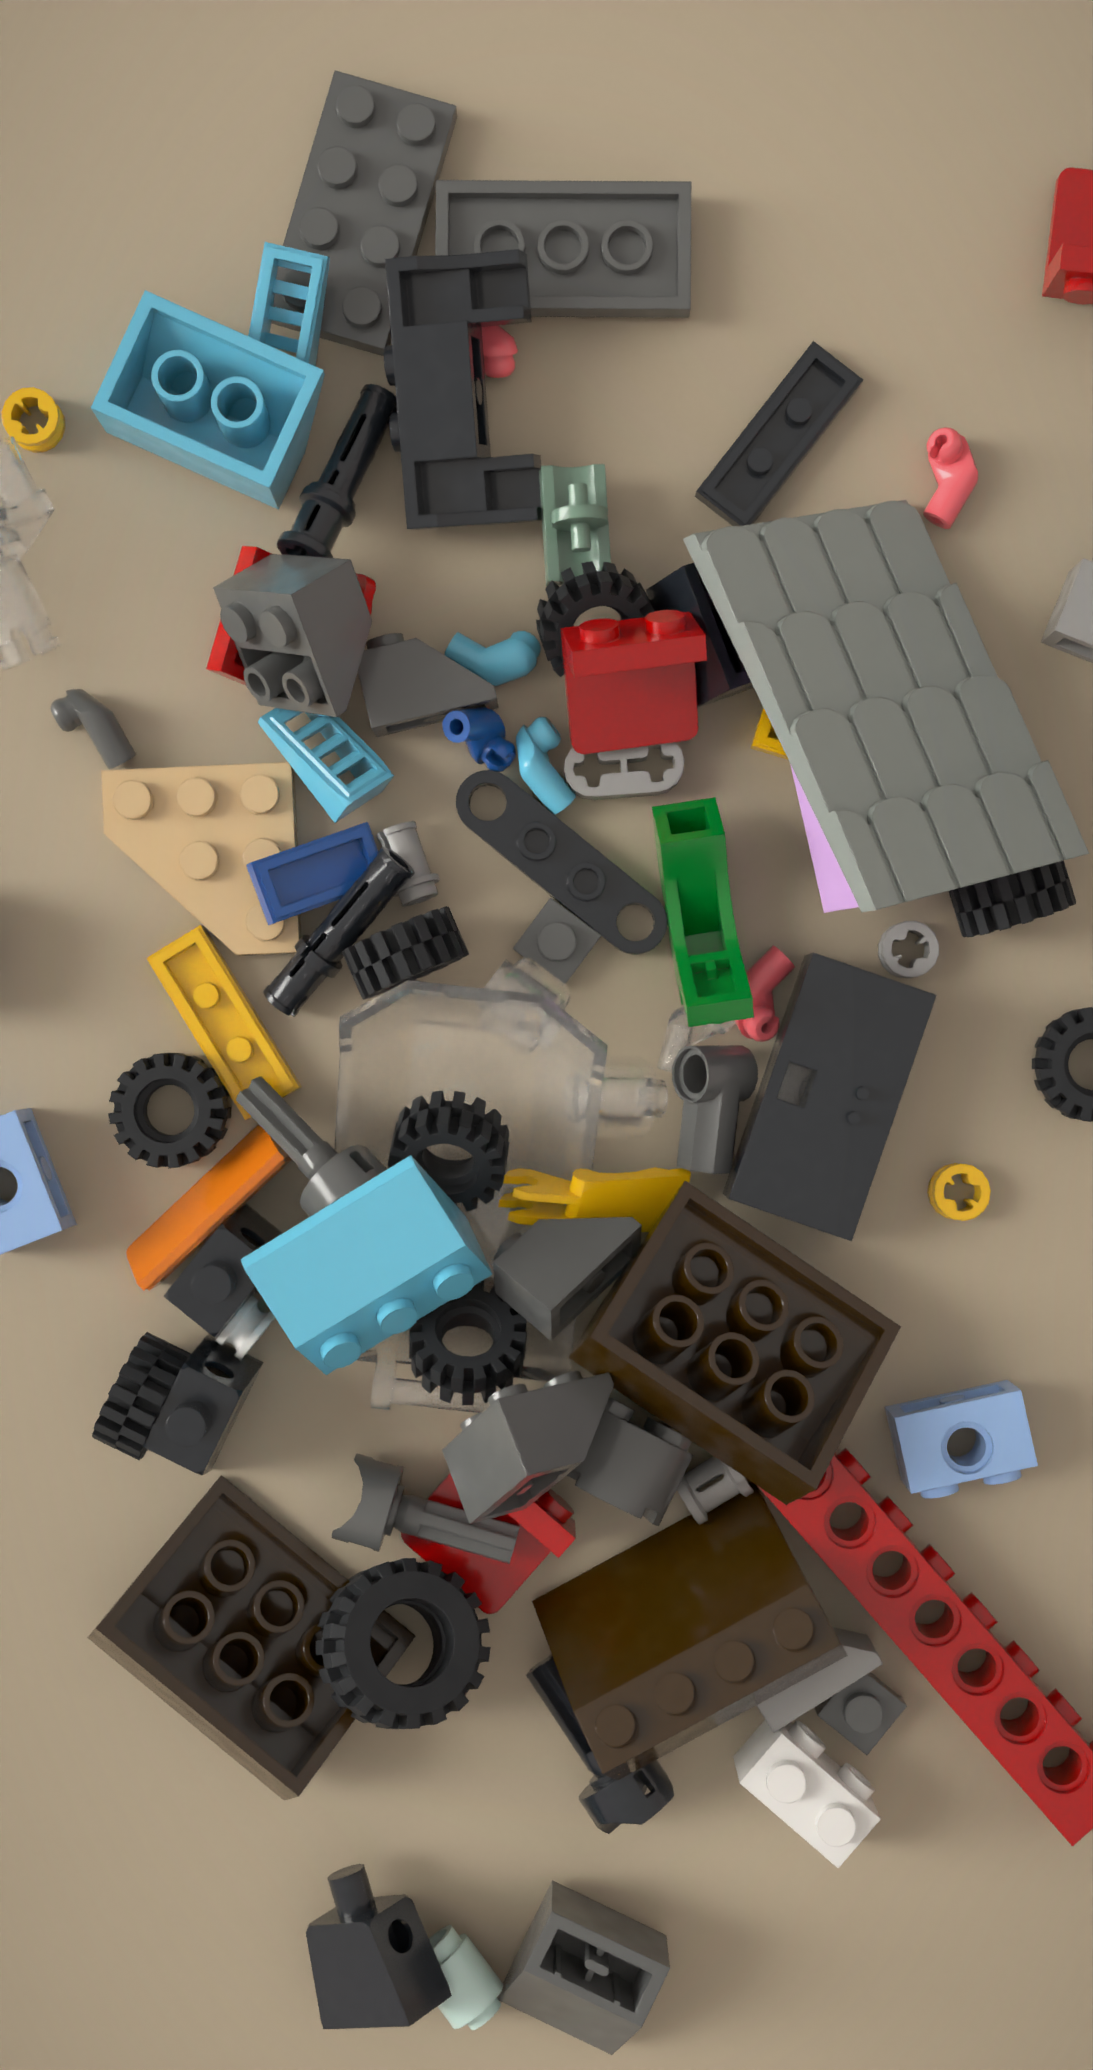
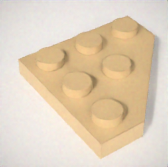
[101,762,302,956]

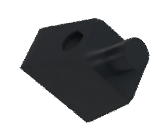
[164,1203,283,1337]
[143,1335,264,1476]
[306,1864,452,2029]

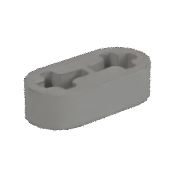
[564,742,685,800]

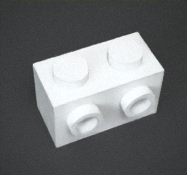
[733,1720,881,1868]

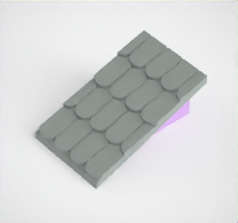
[683,500,1089,913]

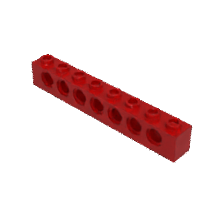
[758,1448,1093,1847]

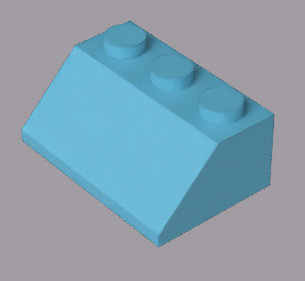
[91,290,325,510]
[241,1155,493,1375]

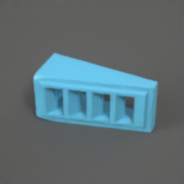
[248,242,330,366]
[257,708,394,823]

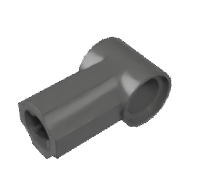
[672,1045,758,1174]

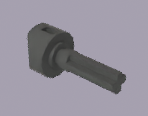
[236,1076,387,1216]
[332,1453,520,1564]

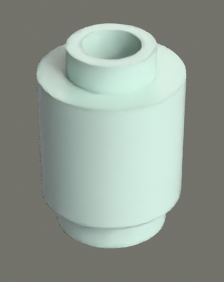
[429,1925,503,2030]

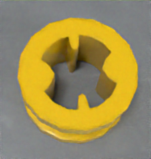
[1,387,66,453]
[927,1163,991,1221]

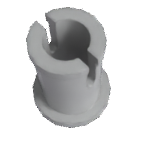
[376,821,440,907]

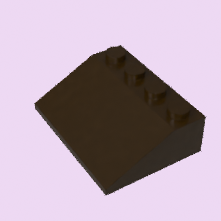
[568,1181,901,1505]
[87,1475,416,1800]
[532,1482,848,1780]

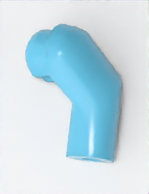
[444,631,541,686]
[516,717,576,815]

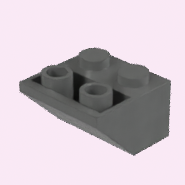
[213,554,372,717]
[442,1371,614,1524]
[497,1880,670,2055]

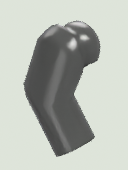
[50,689,136,769]

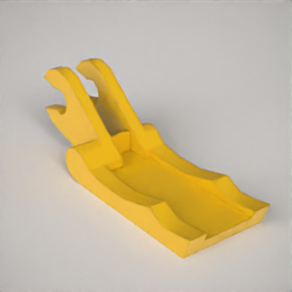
[498,1167,691,1232]

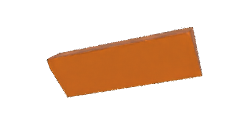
[126,1125,292,1291]

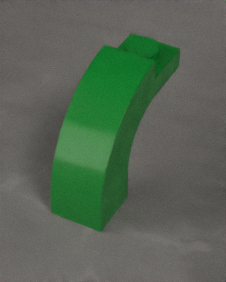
[652,797,754,1027]

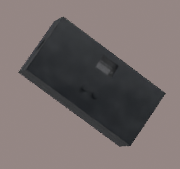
[723,952,937,1241]

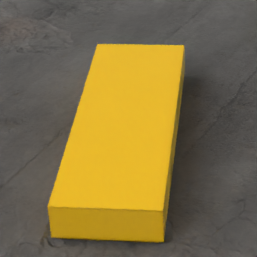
[146,925,302,1120]

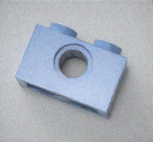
[0,1108,77,1255]
[885,1380,1038,1498]

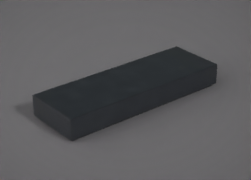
[695,341,863,526]

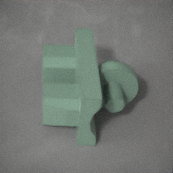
[539,464,611,586]

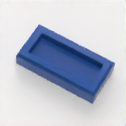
[246,822,379,925]

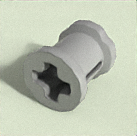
[677,1456,754,1525]

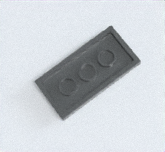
[271,70,458,356]
[435,180,692,318]

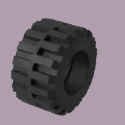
[316,1558,491,1729]

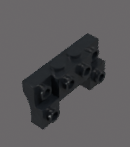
[384,249,542,530]

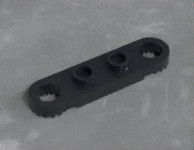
[456,770,667,955]

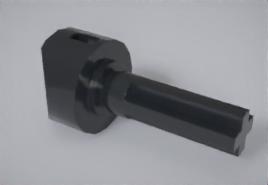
[526,1654,674,1834]

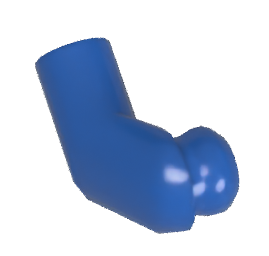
[442,707,516,772]

